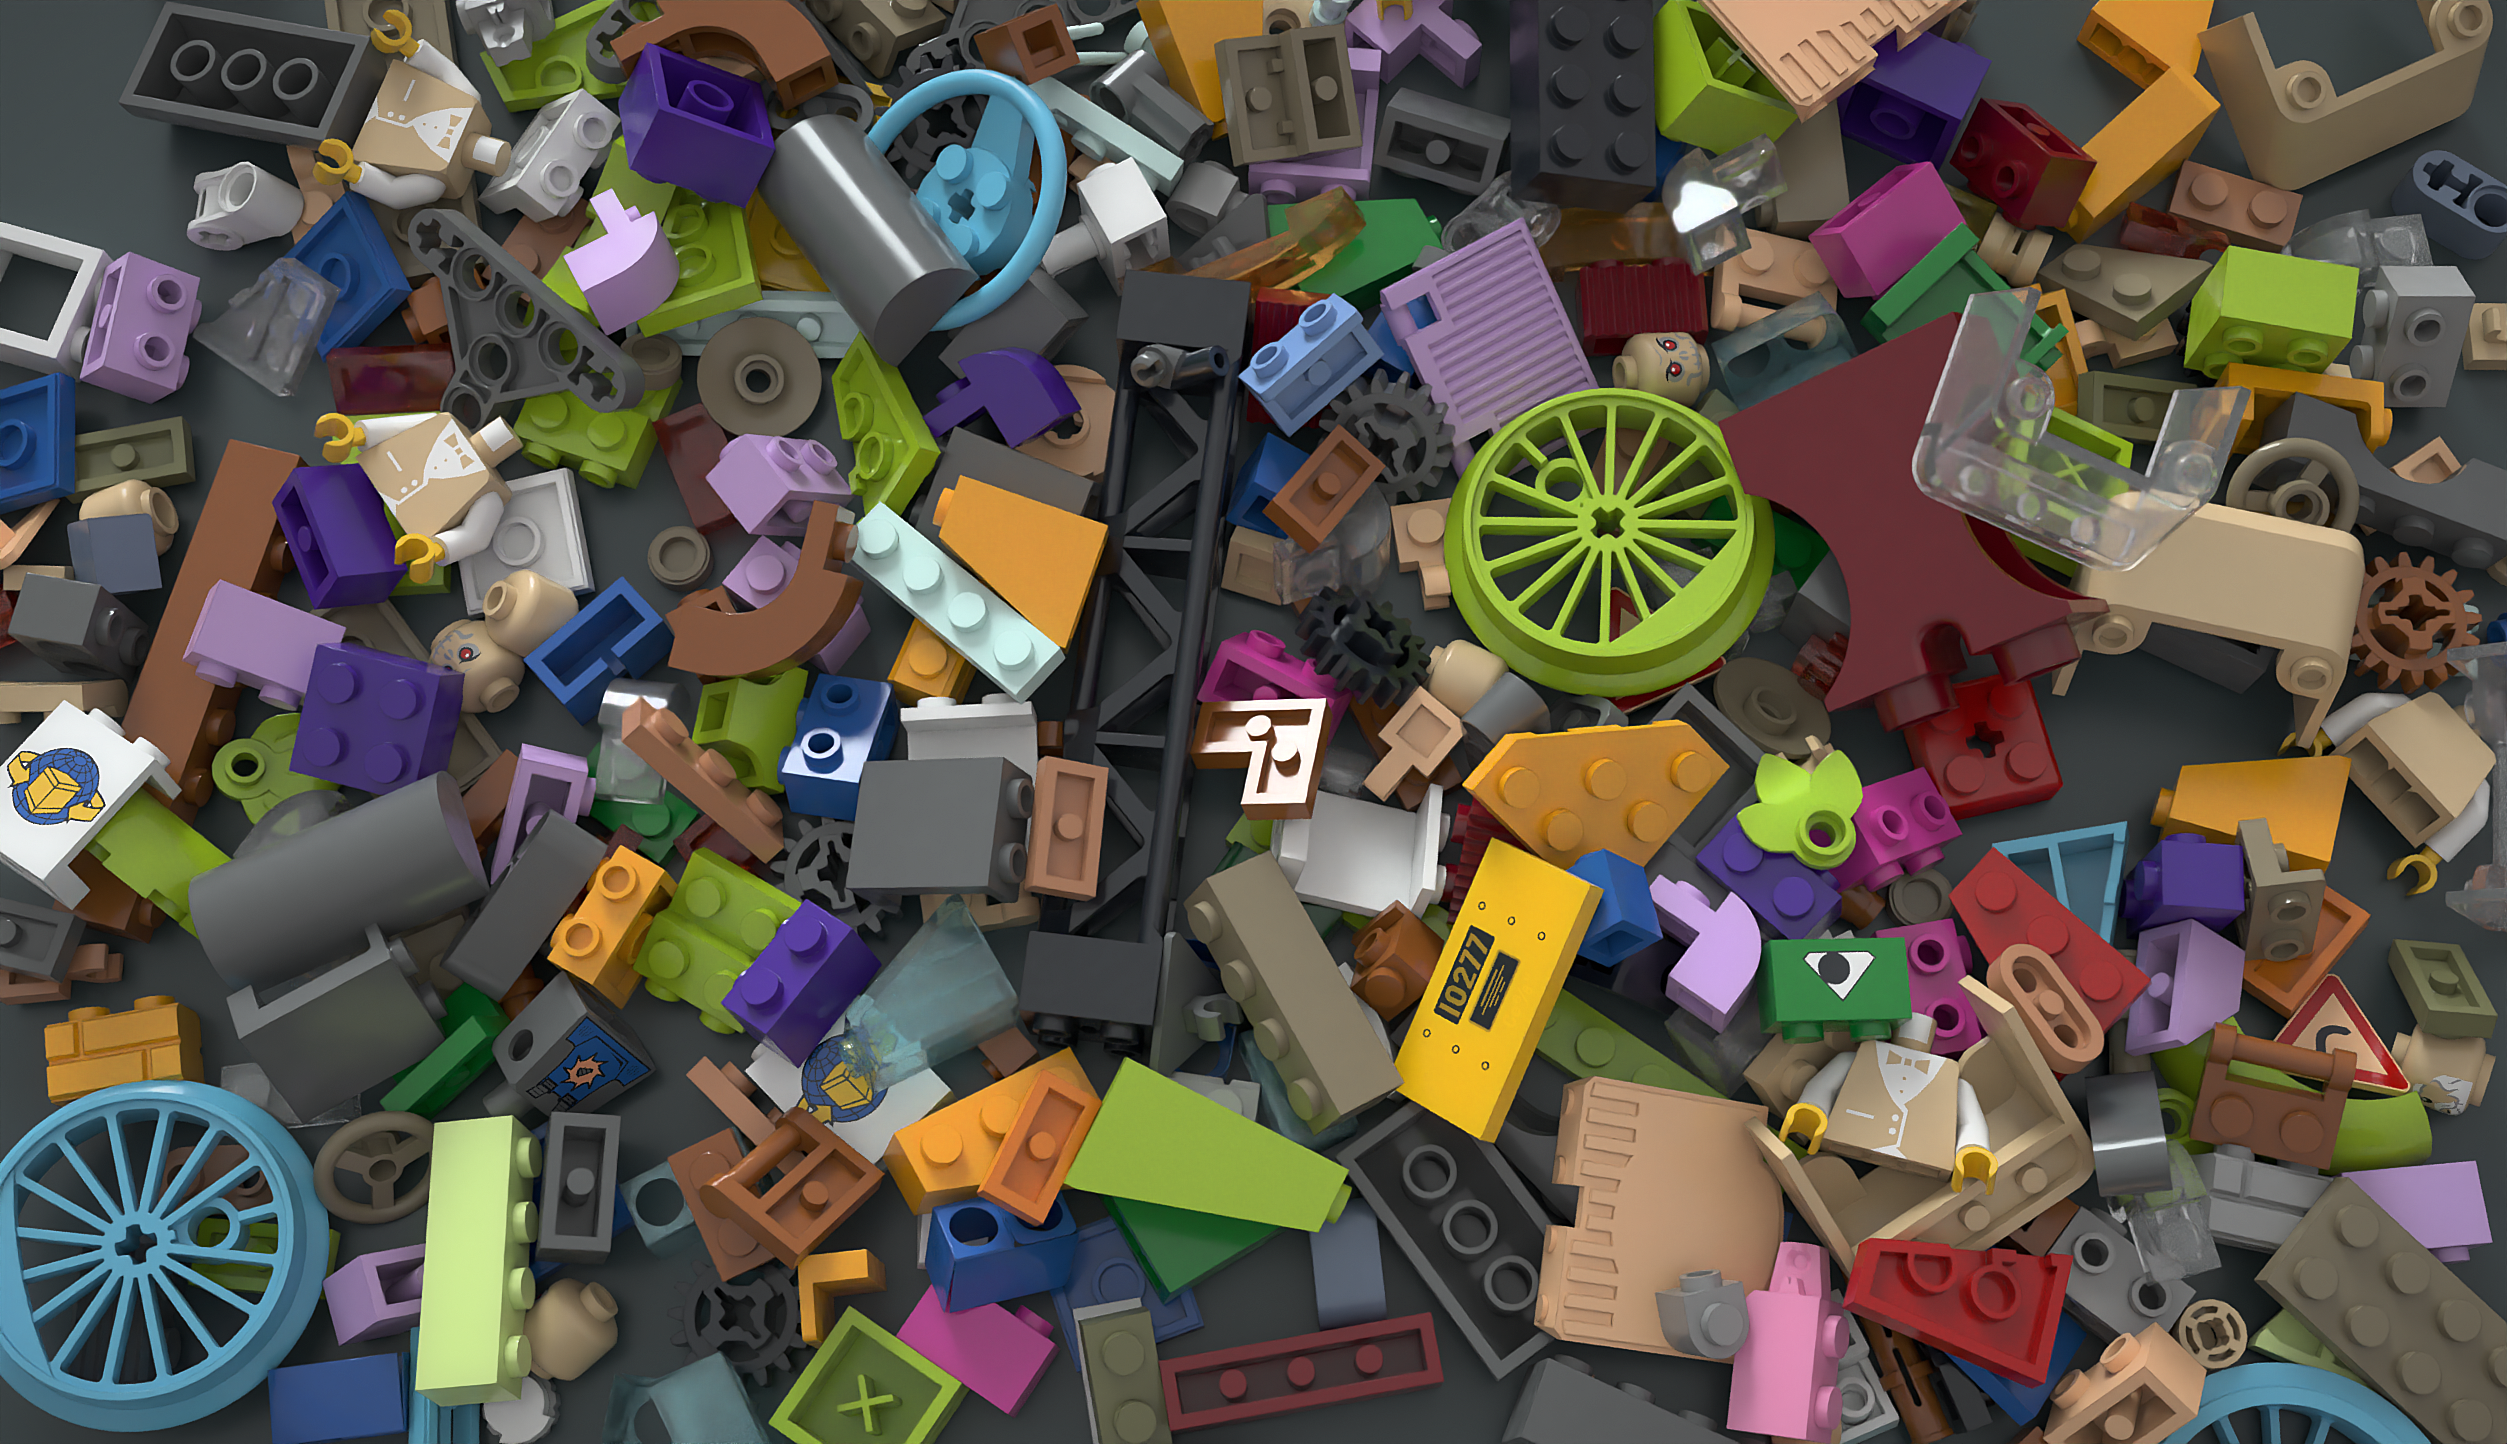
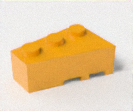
[882,1047,1100,1216]

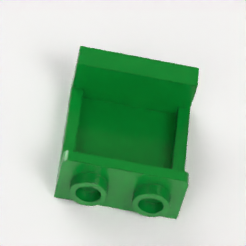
[1860,222,2069,381]

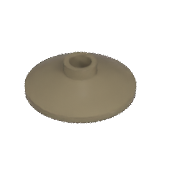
[697,317,822,437]
[1713,657,1831,759]

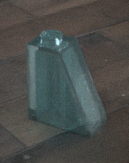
[838,894,1019,1095]

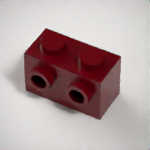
[1949,97,2097,230]

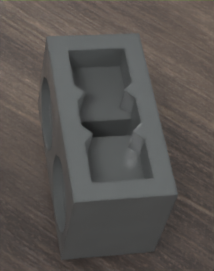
[7,572,149,684]

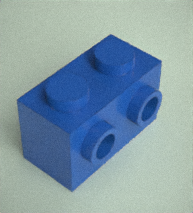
[777,673,900,821]

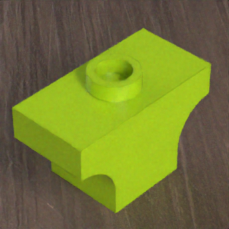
[692,667,808,795]

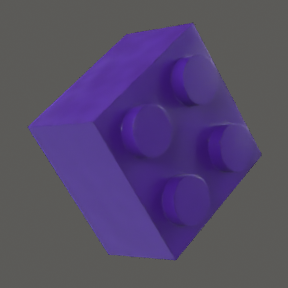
[1837,29,1992,173]
[618,42,776,208]
[289,642,465,795]

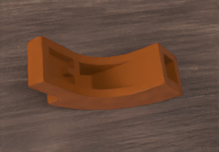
[610,0,839,111]
[668,500,864,680]

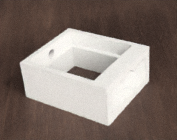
[0,222,114,383]

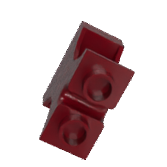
[1718,311,2111,734]

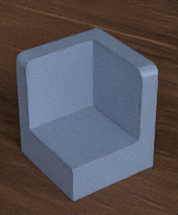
[67,513,162,596]

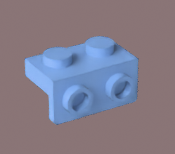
[1238,293,1384,437]

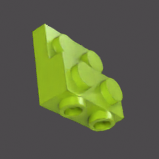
[513,347,683,489]
[632,847,802,1034]

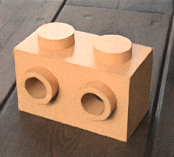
[2043,1322,2207,1444]

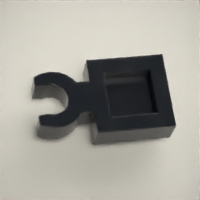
[1917,1340,1995,1435]

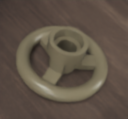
[2225,438,2360,533]
[313,1111,434,1224]

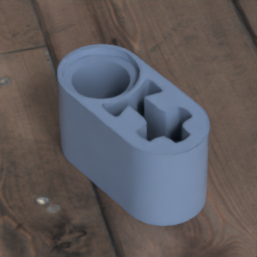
[2391,150,2507,260]
[1309,1197,1387,1332]

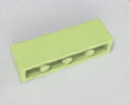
[415,1115,542,1407]

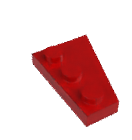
[1948,847,2152,1083]
[1842,1238,2074,1389]

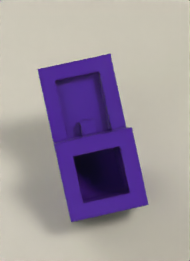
[922,347,1082,449]

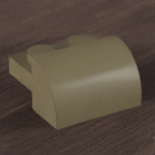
[1214,24,1363,167]

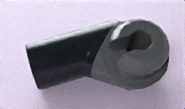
[1131,344,1230,390]

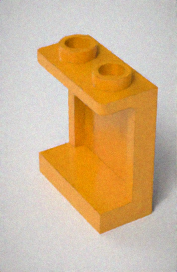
[2190,362,2393,483]

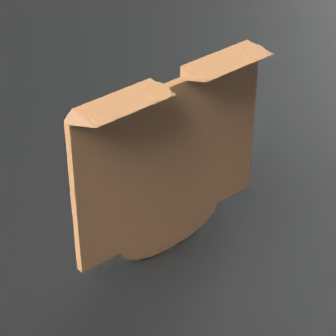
[1697,0,1967,124]
[1534,1076,1784,1364]

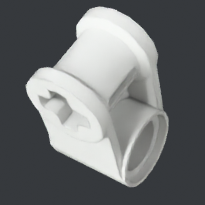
[187,162,304,251]

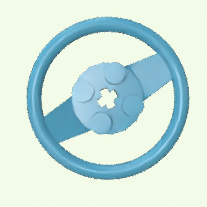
[868,69,1067,332]

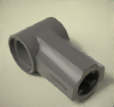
[1089,49,1214,166]

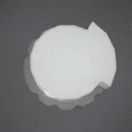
[482,1370,561,1444]

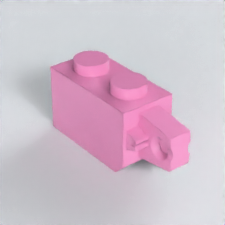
[1727,1242,1850,1444]

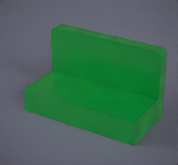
[379,982,511,1121]

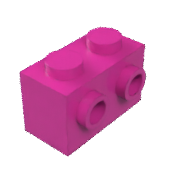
[1808,161,1967,300]
[1197,630,1353,747]
[1809,767,1963,893]
[1869,918,1988,1061]
[895,1274,1060,1418]

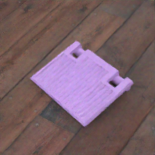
[1380,217,1599,480]

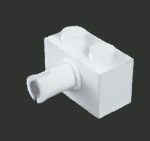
[1039,157,1171,297]

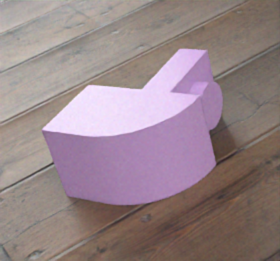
[1345,0,1482,89]
[563,188,679,336]
[1649,874,1761,1034]

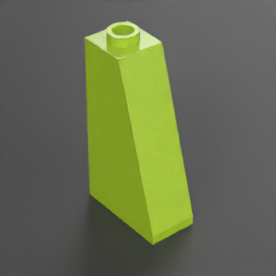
[1064,1057,1352,1233]

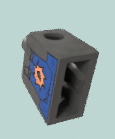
[482,970,657,1120]

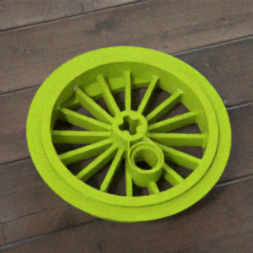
[1444,388,1775,697]

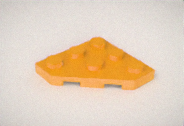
[1462,719,1730,870]

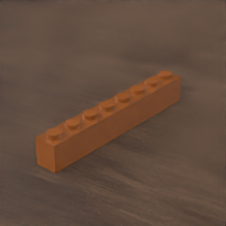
[52,439,310,944]

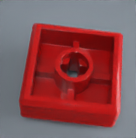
[1903,674,2063,821]

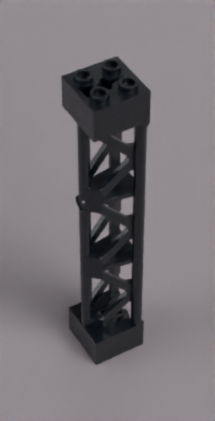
[1018,269,1253,1057]

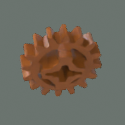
[2349,552,2482,694]

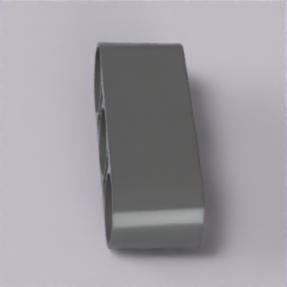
[439,809,608,1002]
[2084,1070,2173,1197]

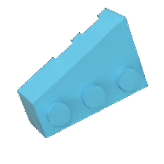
[1992,821,2130,947]

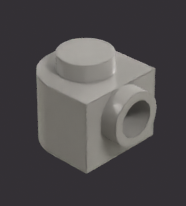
[1165,161,1251,238]
[1655,1269,1749,1359]

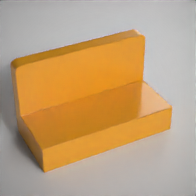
[798,1249,887,1349]

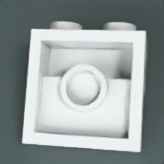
[478,88,621,223]

